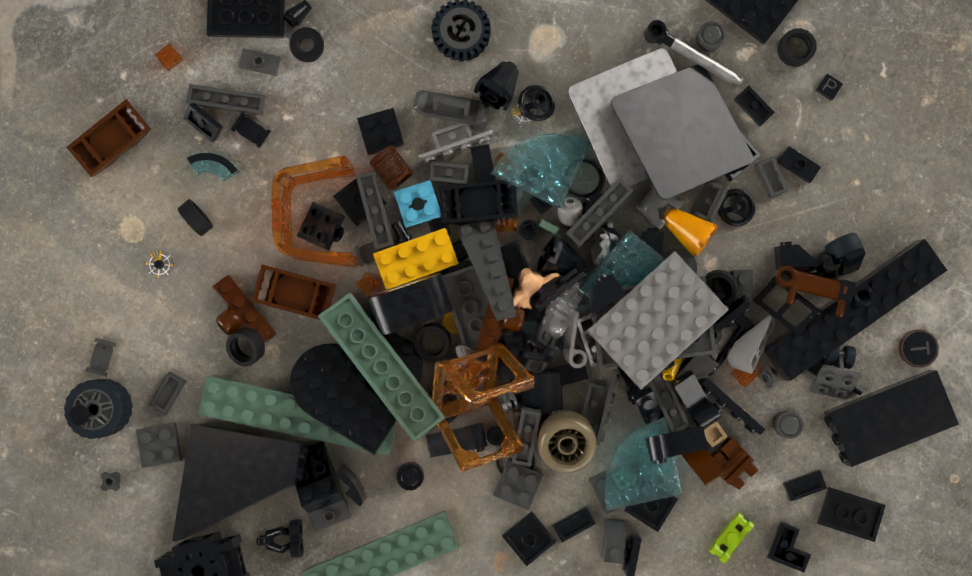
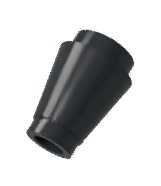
[283,0,312,28]

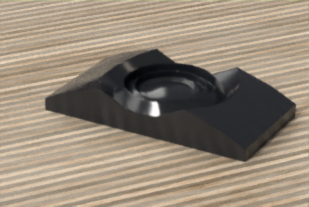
[439,179,518,225]

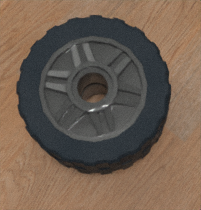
[64,379,133,439]

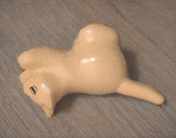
[511,268,559,309]

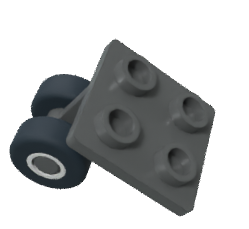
[810,345,861,400]

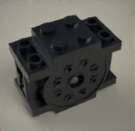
[154,531,250,576]

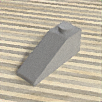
[576,303,598,368]
[727,316,775,374]

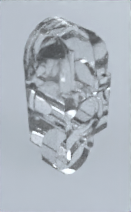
[542,282,582,338]

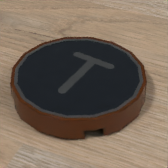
[898,330,939,368]

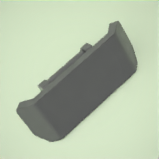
[413,90,490,126]

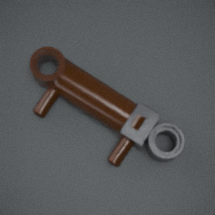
[775,266,875,317]

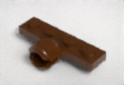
[213,275,277,344]
[476,277,525,354]

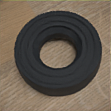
[289,27,324,62]

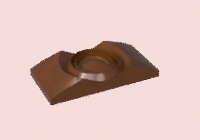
[67,99,151,177]
[252,264,336,320]

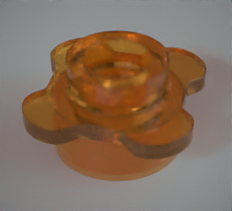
[356,273,379,296]

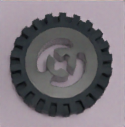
[432,0,491,62]

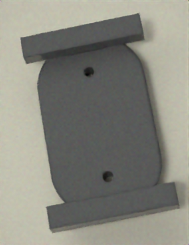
[354,242,390,267]
[86,338,116,377]

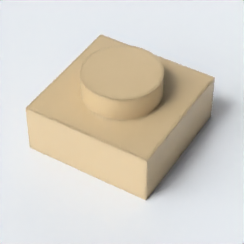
[704,421,728,448]

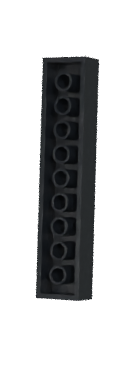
[763,239,948,381]

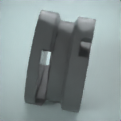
[696,21,725,52]
[495,383,519,414]
[773,411,804,439]

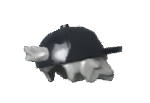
[589,221,622,270]

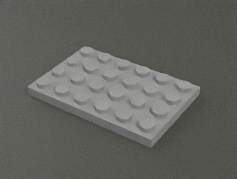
[587,251,729,390]

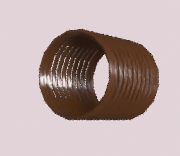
[369,145,413,190]

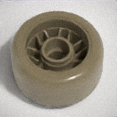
[537,411,597,473]

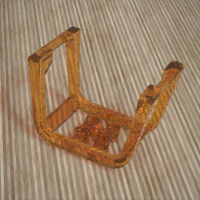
[271,156,358,268]
[432,343,535,472]

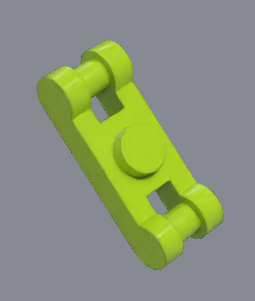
[708,512,755,563]

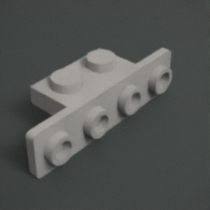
[419,123,493,163]

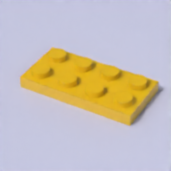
[373,228,459,290]

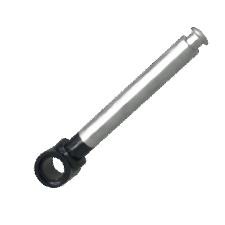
[644,20,743,88]

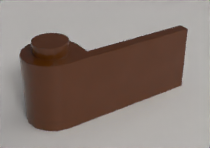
[681,426,725,486]

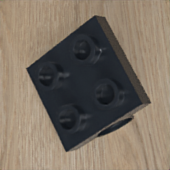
[297,202,345,251]

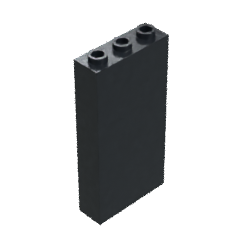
[824,370,959,467]

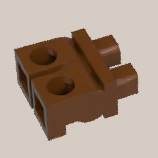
[711,436,758,490]

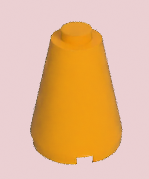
[663,208,718,257]

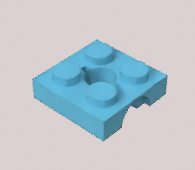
[394,180,441,229]

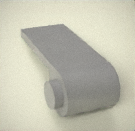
[562,305,587,368]

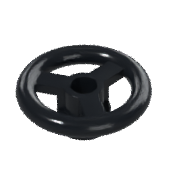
[518,85,555,121]
[718,189,756,226]

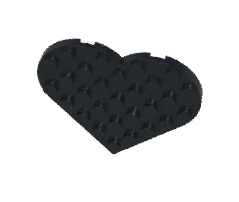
[290,333,423,456]

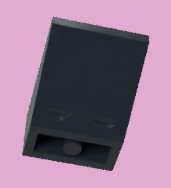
[295,441,344,513]

